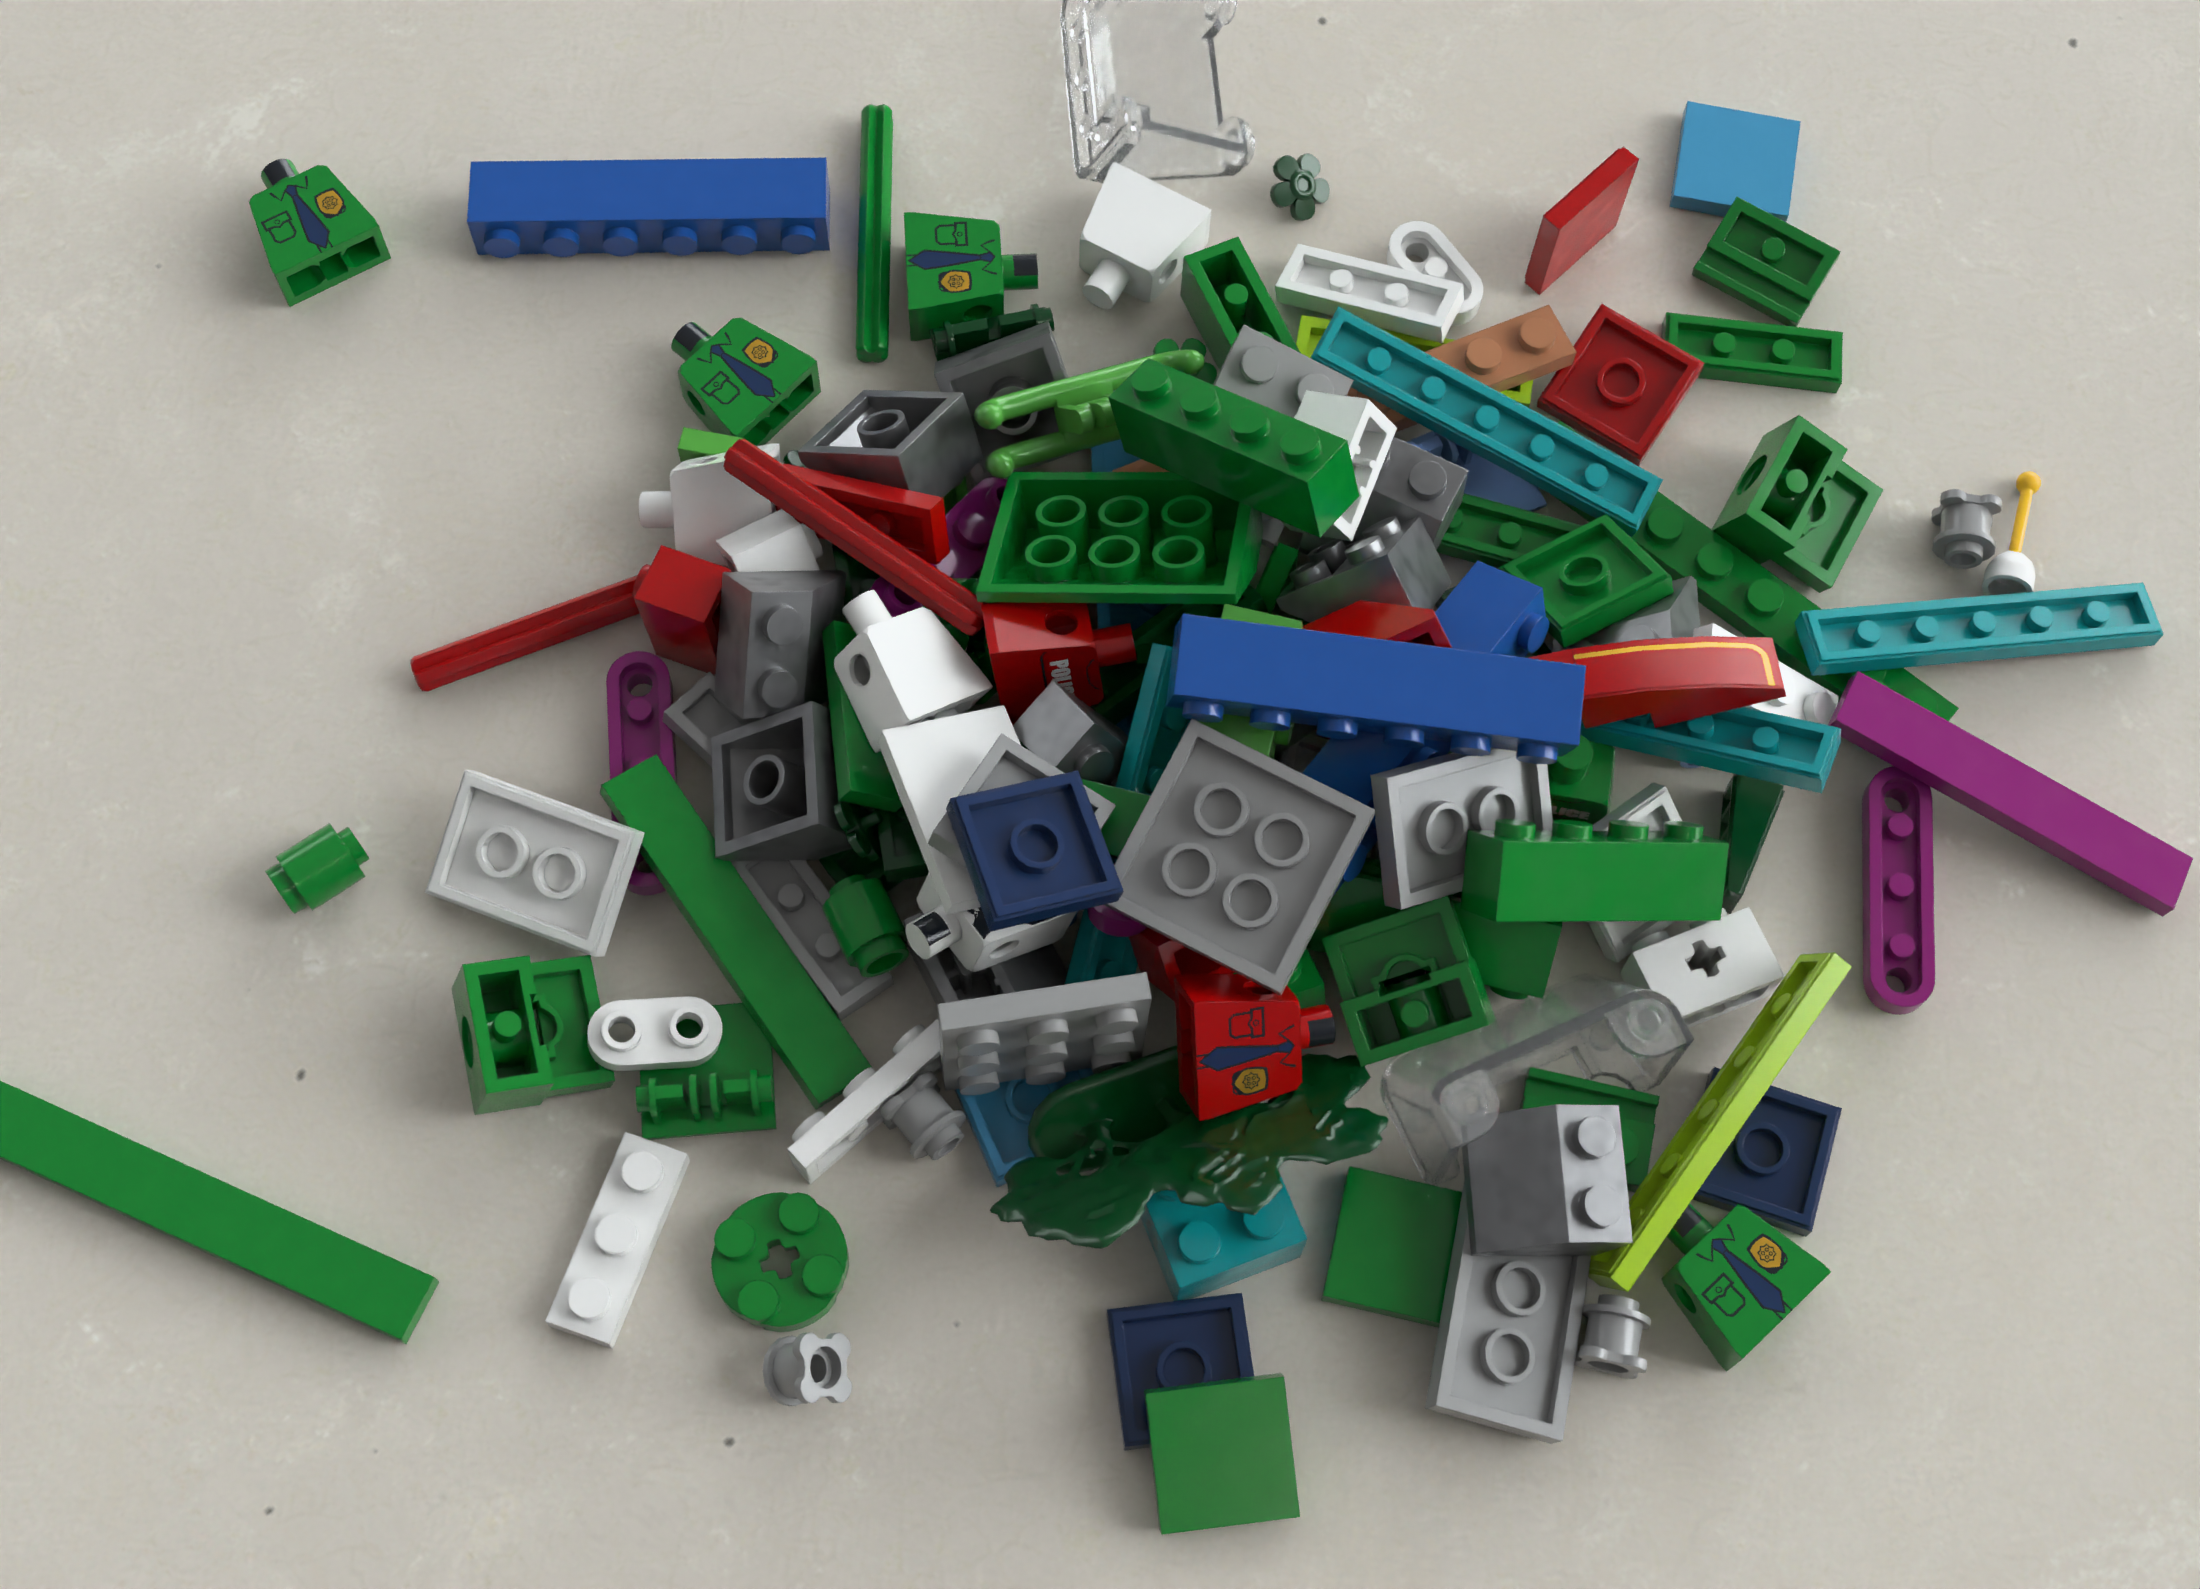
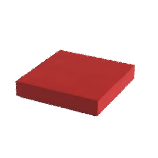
[1524,146,1639,295]
[1537,304,1705,466]

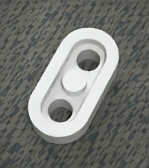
[1387,221,1483,326]
[587,996,722,1071]

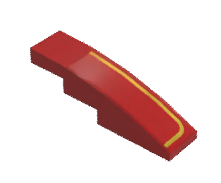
[1528,636,1786,729]

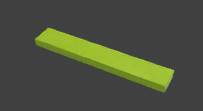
[1588,952,1852,1292]

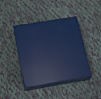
[946,770,1124,932]
[1692,1067,1842,1237]
[1106,1293,1254,1451]

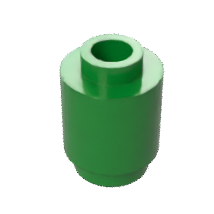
[265,823,370,914]
[822,875,909,977]

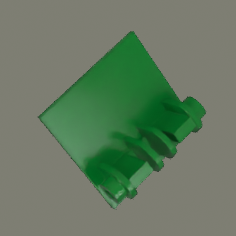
[636,1003,777,1140]

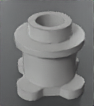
[1931,489,2002,569]
[880,1071,966,1160]
[1574,1294,1651,1379]
[763,1332,852,1406]

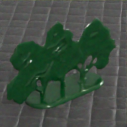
[990,1045,1389,1249]

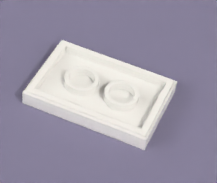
[878,705,1021,915]
[425,770,645,957]

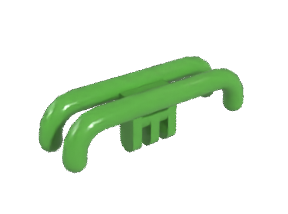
[974,350,1205,479]

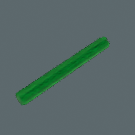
[855,104,893,363]

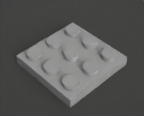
[1104,719,1375,996]
[938,972,1152,1095]

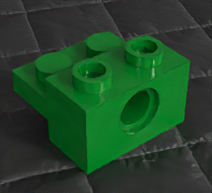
[1712,415,1883,593]
[1322,895,1496,1067]
[451,955,615,1115]

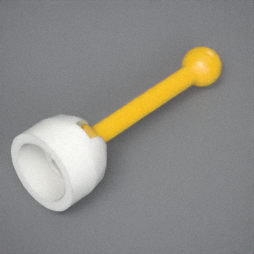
[1982,471,2041,596]

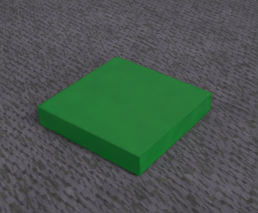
[1499,514,1674,648]
[1321,1166,1462,1328]
[1144,1373,1300,1535]

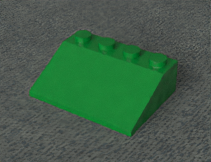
[976,472,1263,604]

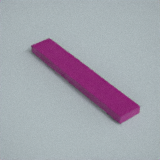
[1828,671,2193,917]

